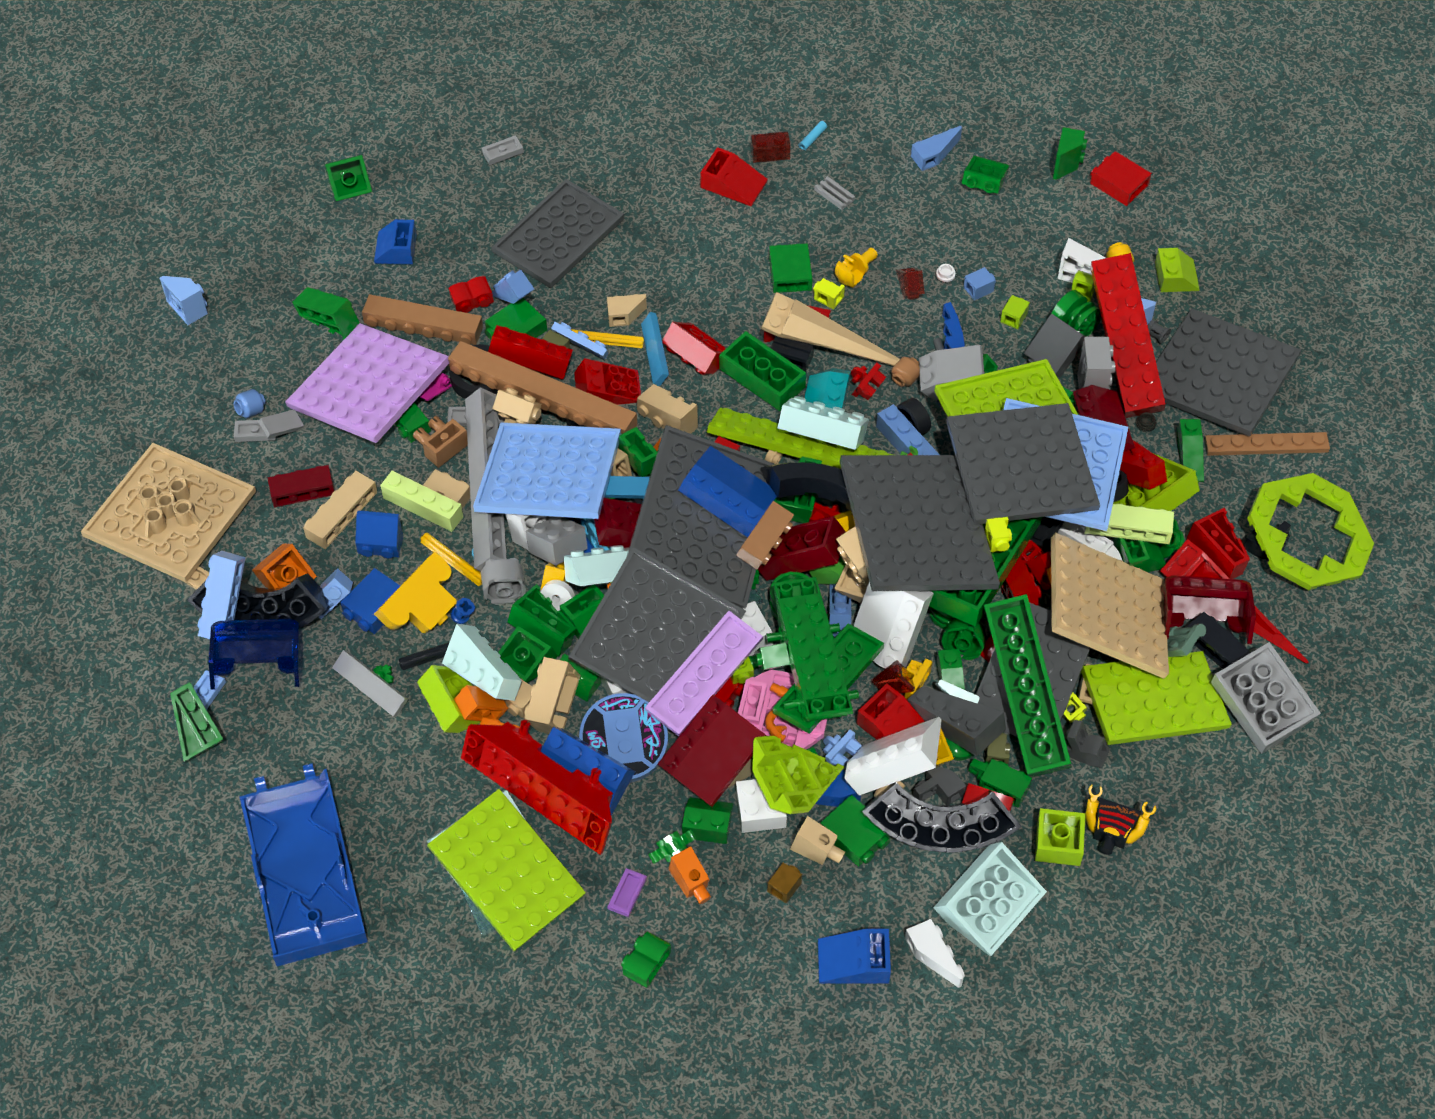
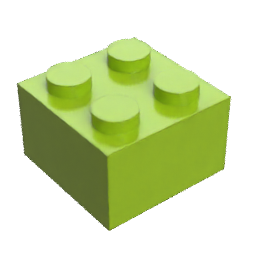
[1035,808,1085,866]

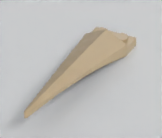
[761,292,900,366]

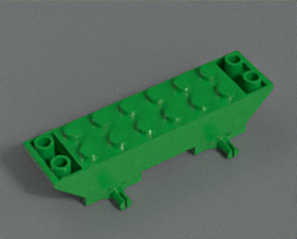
[766,577,859,722]

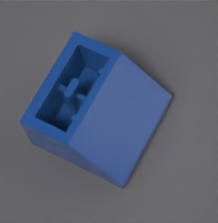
[374,219,417,264]

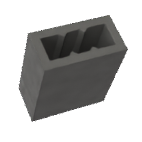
[1024,314,1085,377]

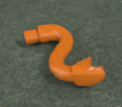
[765,683,789,742]

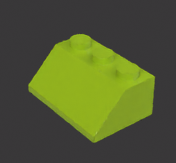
[417,665,481,733]

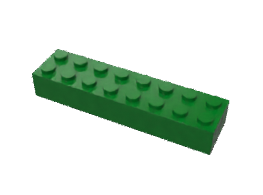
[984,594,1072,778]

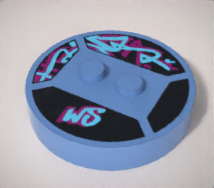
[579,693,668,783]

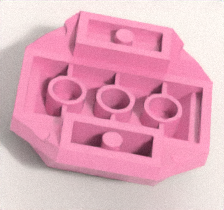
[738,669,828,750]

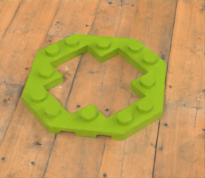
[1247,473,1374,590]

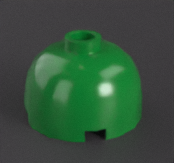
[942,619,986,660]

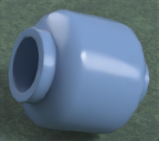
[234,389,265,418]

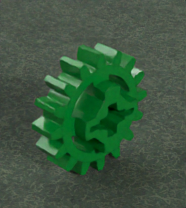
[648,829,696,864]

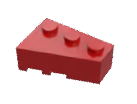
[1120,440,1167,490]
[1187,507,1250,579]
[1000,555,1041,606]

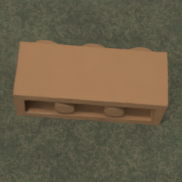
[736,501,794,570]

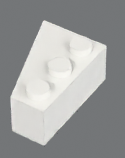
[1058,238,1106,289]

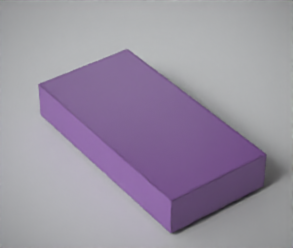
[608,868,647,917]

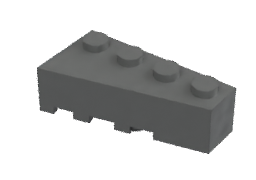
[908,686,1006,756]

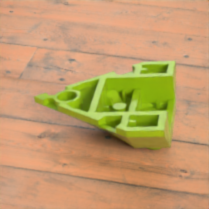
[753,736,845,814]

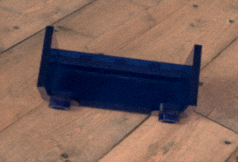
[208,619,300,690]

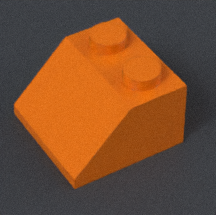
[252,544,317,589]

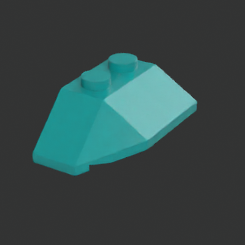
[805,368,851,409]

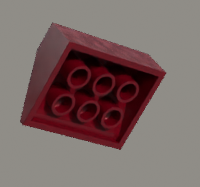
[658,694,767,807]

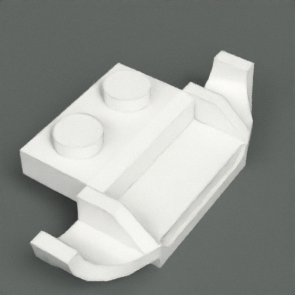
[1058,521,1122,560]

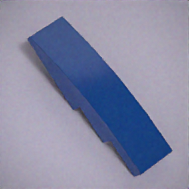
[942,302,965,349]

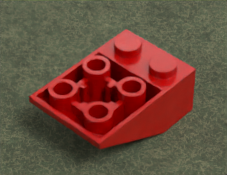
[700,147,768,206]
[574,358,641,405]
[857,683,925,740]

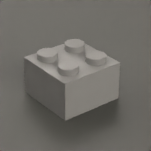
[526,516,588,566]

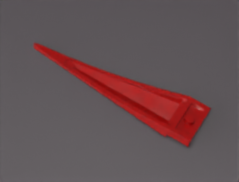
[1160,539,1309,664]

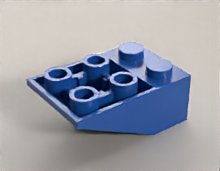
[818,929,891,984]

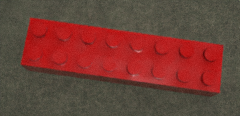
[1091,253,1166,418]

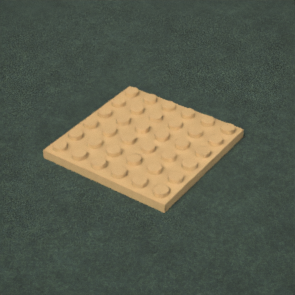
[1051,532,1169,679]

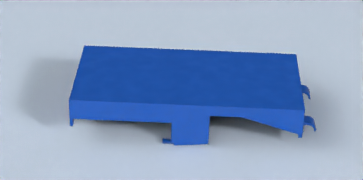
[239,764,368,966]

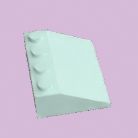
[933,842,1047,956]

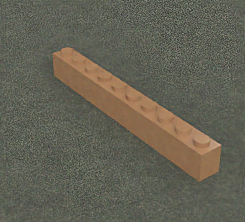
[448,341,638,434]

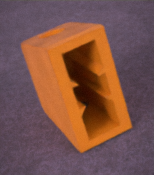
[669,846,711,904]

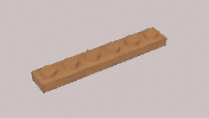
[1204,432,1330,456]

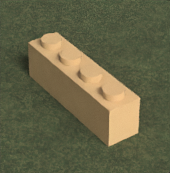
[303,471,377,549]

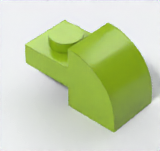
[1071,270,1095,302]

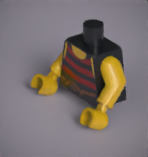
[1085,785,1157,855]

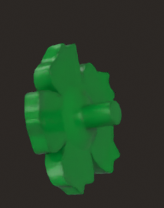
[373,664,394,684]

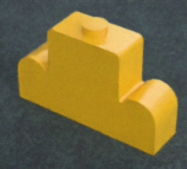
[374,552,457,633]

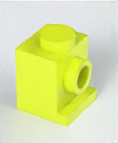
[813,278,845,310]
[985,517,1012,552]
[1063,692,1087,724]

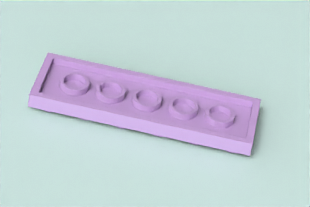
[645,611,763,736]

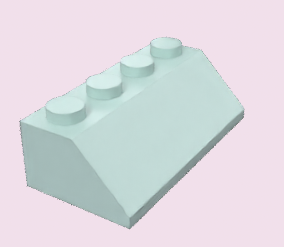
[564,545,629,586]

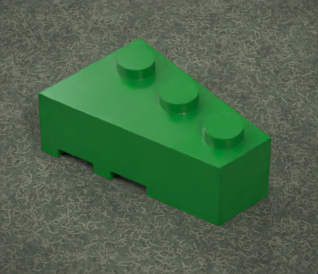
[292,287,360,340]
[774,456,822,523]
[507,584,576,656]
[170,682,224,763]

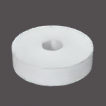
[540,580,575,611]

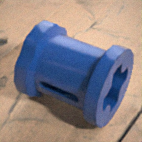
[451,598,475,624]

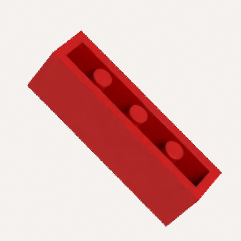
[488,325,573,379]

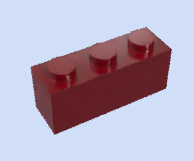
[267,465,334,508]

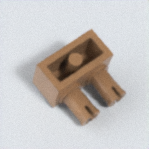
[413,416,468,468]

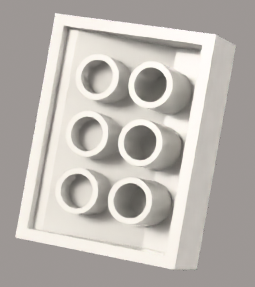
[854,582,934,675]
[845,717,941,795]

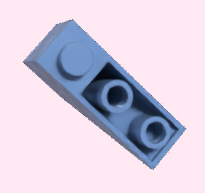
[911,126,962,171]
[492,270,534,304]
[829,584,851,637]

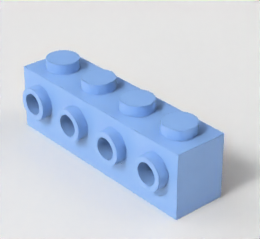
[198,551,246,643]

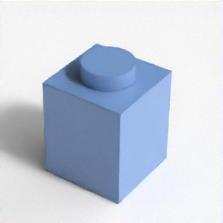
[964,267,996,300]

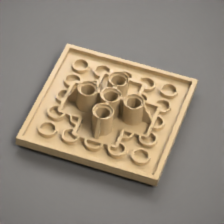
[81,443,256,582]

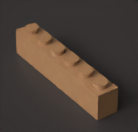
[362,294,483,345]

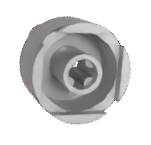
[481,558,526,605]

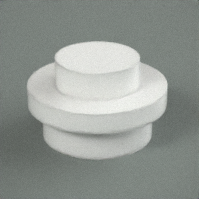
[936,264,956,282]

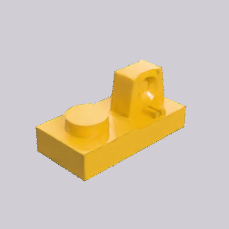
[903,659,933,701]

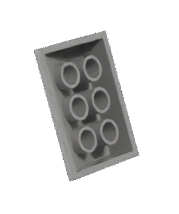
[1211,642,1321,754]

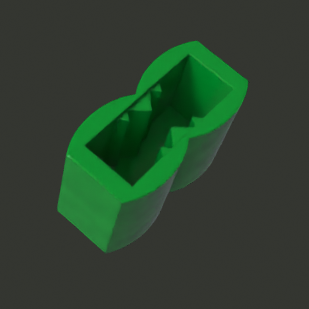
[621,931,671,988]

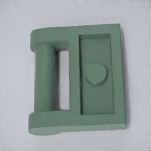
[1167,624,1206,657]

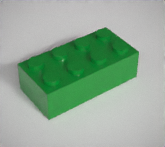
[719,331,806,411]

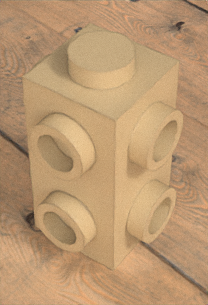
[492,388,542,424]

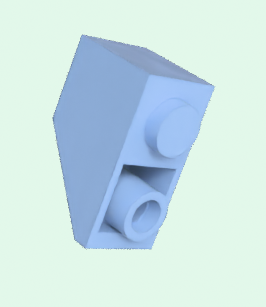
[319,568,353,619]

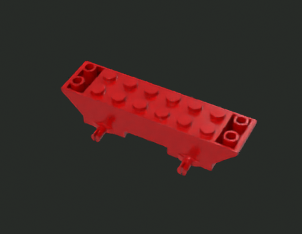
[461,720,613,855]

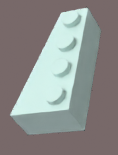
[442,624,522,701]

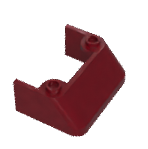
[1163,576,1256,644]

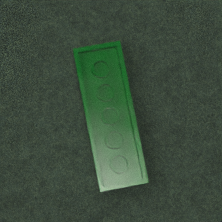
[773,623,884,734]

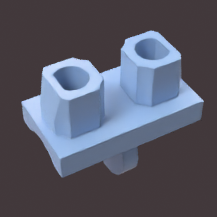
[823,730,862,770]

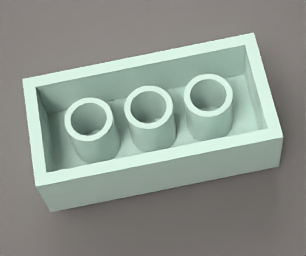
[777,396,869,450]

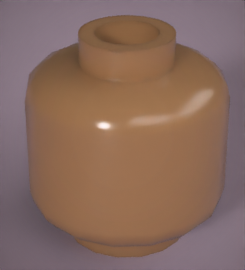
[891,357,920,387]

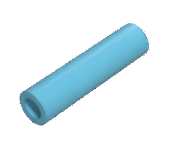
[798,121,827,150]

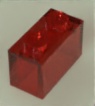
[751,131,790,163]

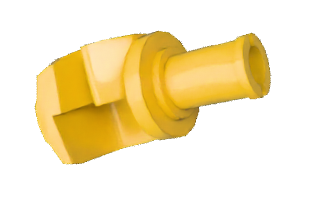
[835,248,878,288]

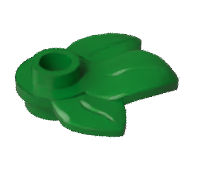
[1159,519,1184,558]

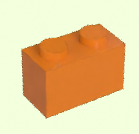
[454,685,508,721]

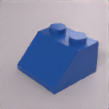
[355,510,403,558]

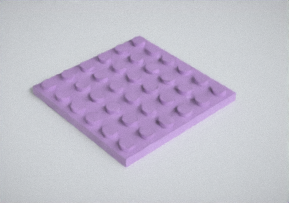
[285,323,449,443]

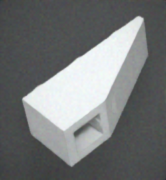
[905,919,965,988]

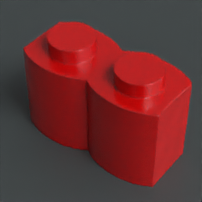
[448,276,494,313]

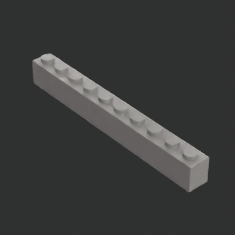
[465,387,507,571]

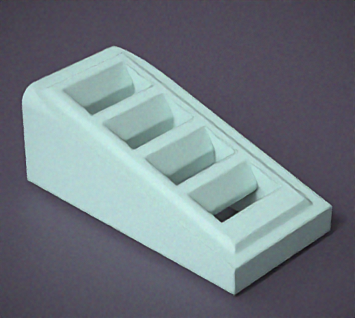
[935,680,979,703]

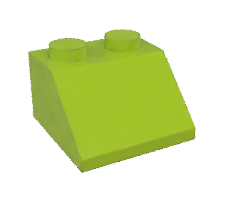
[1155,248,1200,292]

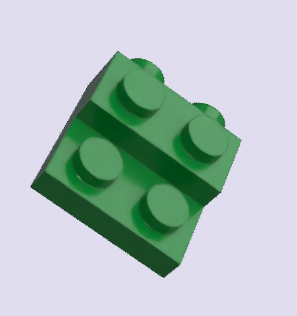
[962,156,1009,194]

